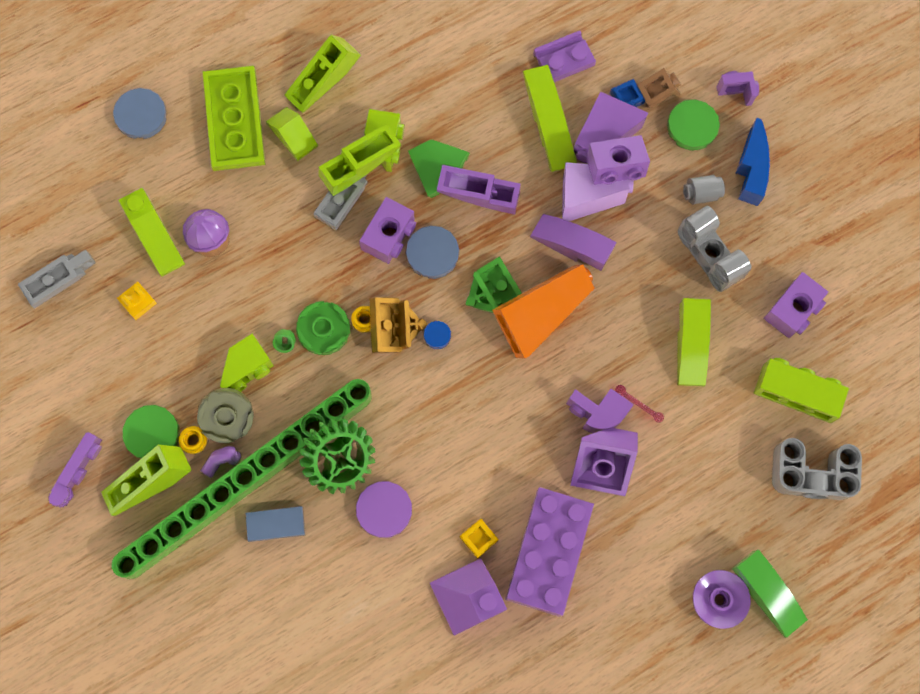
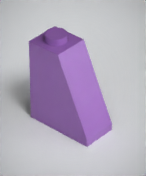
[574,92,648,163]

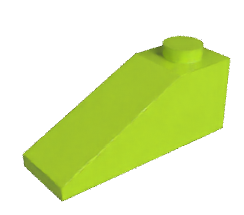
[284,35,361,113]
[118,187,185,277]
[101,444,191,516]

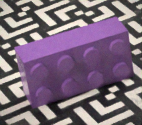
[505,487,594,617]

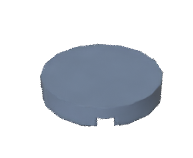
[113,88,167,139]
[406,226,459,279]

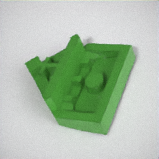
[408,139,470,198]
[466,256,522,313]

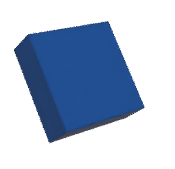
[610,79,646,107]

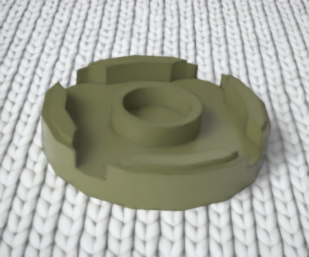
[197,388,254,443]

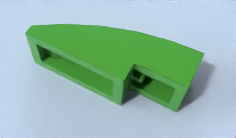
[732,549,808,638]

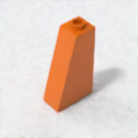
[492,264,595,359]

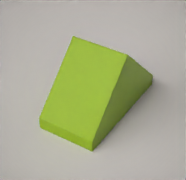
[266,107,318,161]

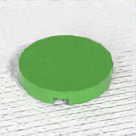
[667,99,720,151]
[296,301,350,355]
[123,405,180,459]

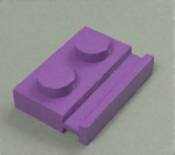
[533,31,596,82]

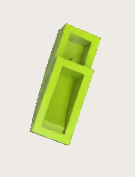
[319,124,401,196]
[677,298,711,386]

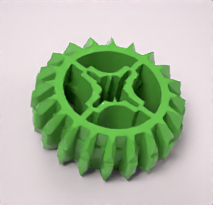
[299,418,376,495]

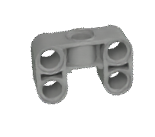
[678,206,751,292]
[772,438,862,500]

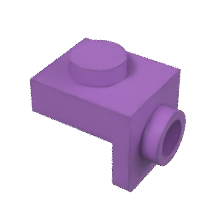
[716,71,759,106]

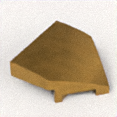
[369,297,428,353]

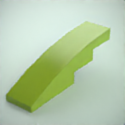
[523,65,577,172]

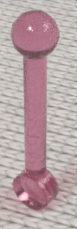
[615,385,664,423]

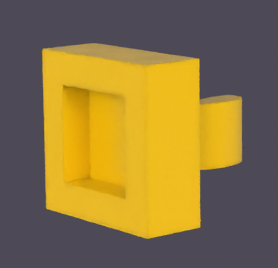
[117,281,157,320]

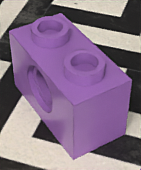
[586,135,650,185]
[359,197,416,264]
[763,272,828,338]

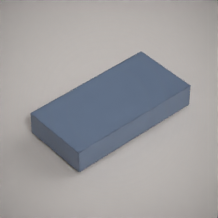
[246,506,305,542]

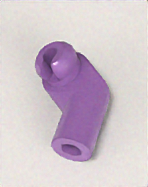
[200,446,241,478]

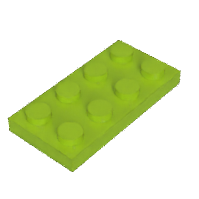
[202,66,266,171]

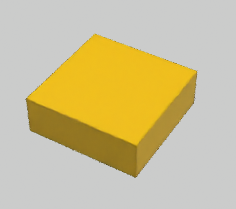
[459,518,499,559]

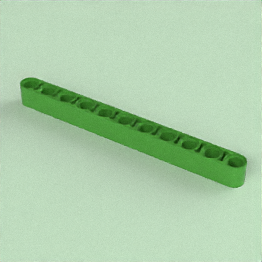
[112,379,372,579]

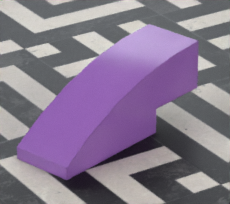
[437,165,521,215]
[530,214,617,271]

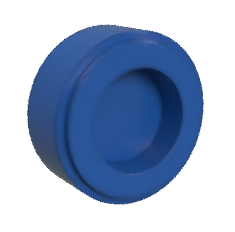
[424,321,451,350]

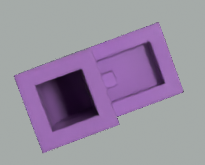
[566,389,634,433]

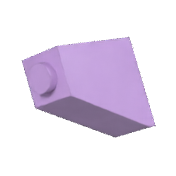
[562,163,634,221]

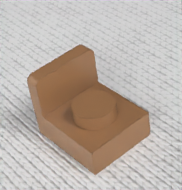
[638,68,681,108]

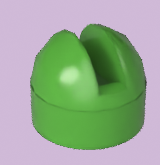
[273,329,296,353]

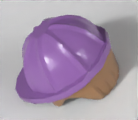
[183,209,230,257]

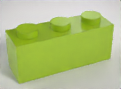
[753,358,849,423]

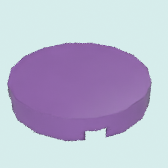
[356,481,412,538]

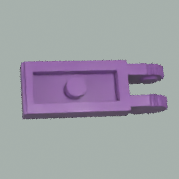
[48,432,102,508]

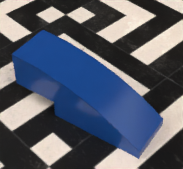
[736,118,770,206]

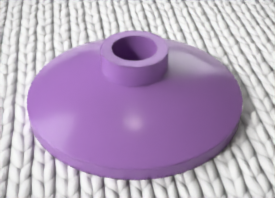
[693,570,750,629]

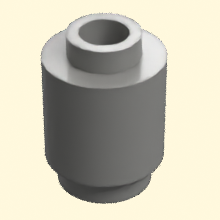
[683,175,725,205]

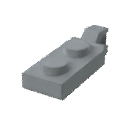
[313,175,368,230]
[18,250,96,308]

